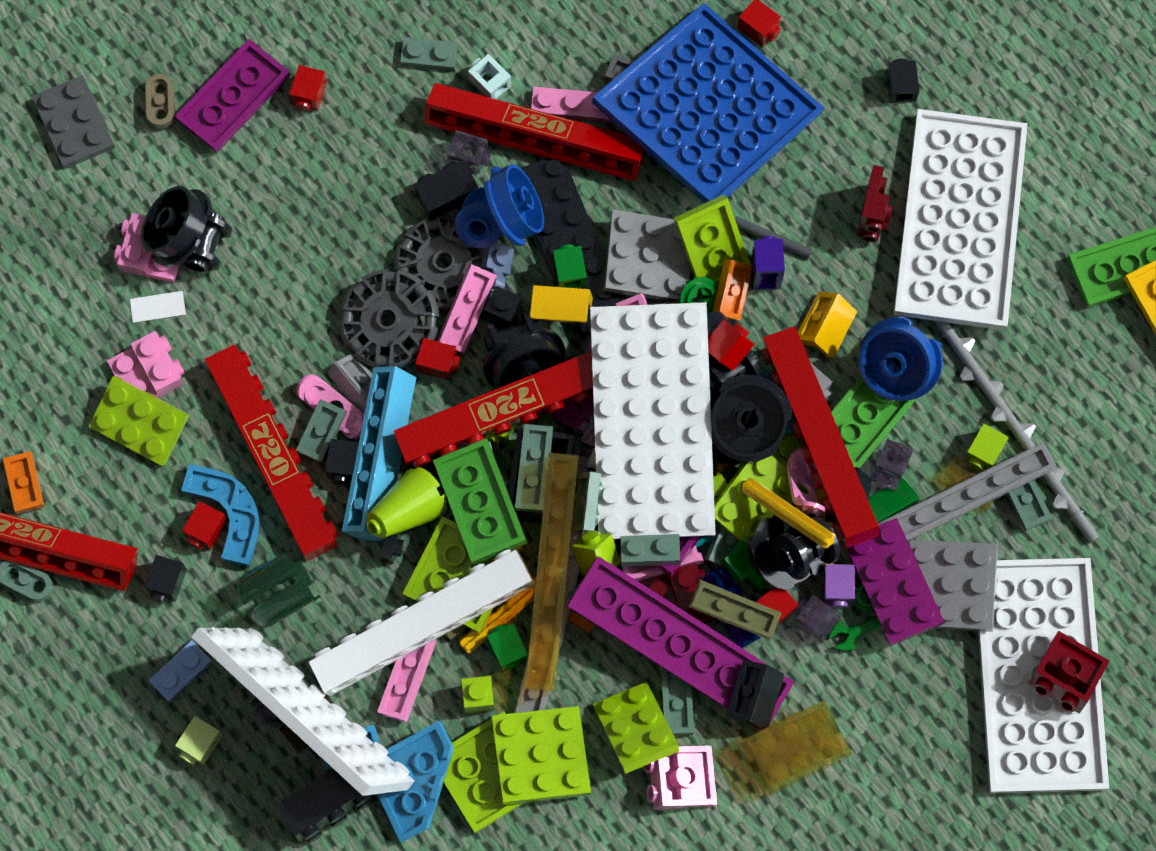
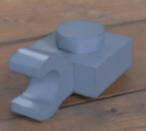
[481,242,514,293]

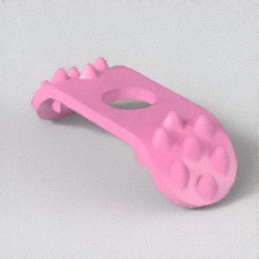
[296,374,364,441]
[787,448,826,516]

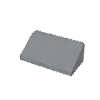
[328,353,372,414]

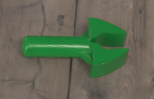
[828,616,881,652]

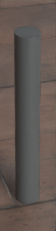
[735,216,813,259]

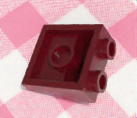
[856,165,893,243]
[640,563,713,624]
[1028,630,1110,714]

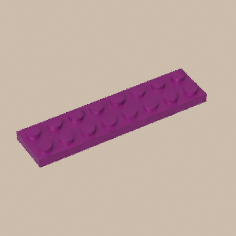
[566,556,794,732]

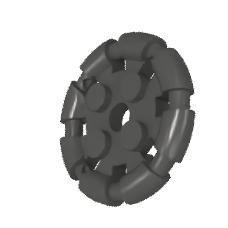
[394,215,490,312]
[339,269,439,368]

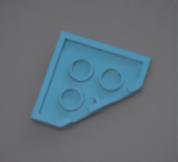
[377,721,454,842]

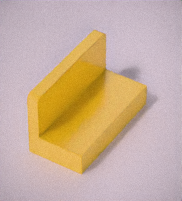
[530,285,593,323]
[798,291,857,358]

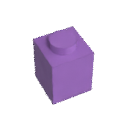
[823,564,855,609]

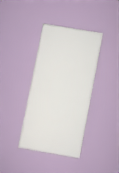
[130,291,186,323]

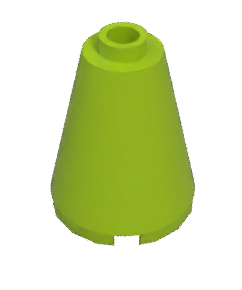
[366,467,447,538]

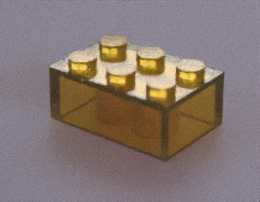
[743,700,852,797]

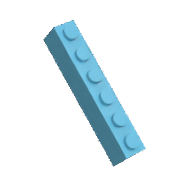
[342,366,416,541]

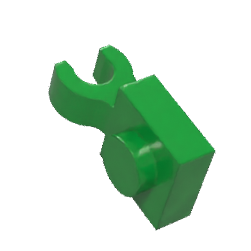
[720,540,769,592]

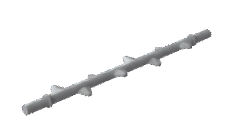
[934,321,1099,543]

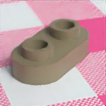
[145,74,175,129]

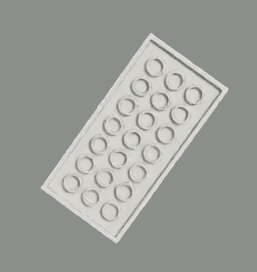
[894,109,1028,330]
[590,302,715,539]
[978,558,1109,794]
[192,627,414,796]

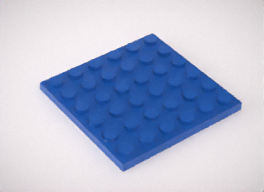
[591,3,824,203]

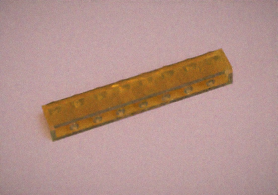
[525,453,579,692]

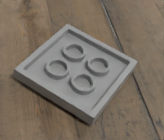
[603,209,690,303]
[910,540,998,632]

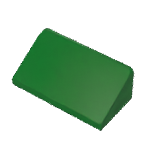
[869,478,920,523]

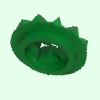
[677,276,718,314]

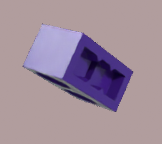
[751,236,785,290]

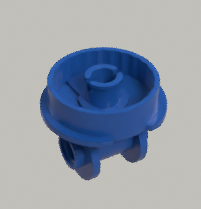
[455,164,544,248]
[859,317,943,401]

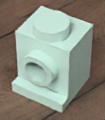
[468,54,511,99]

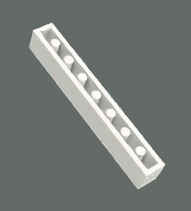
[309,550,536,696]

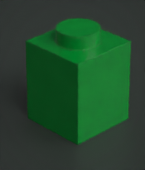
[553,244,587,288]
[487,623,528,672]

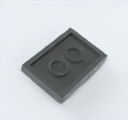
[32,75,115,170]

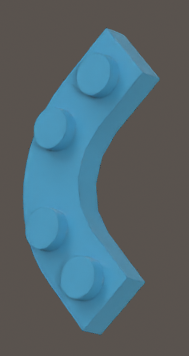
[181,464,260,567]

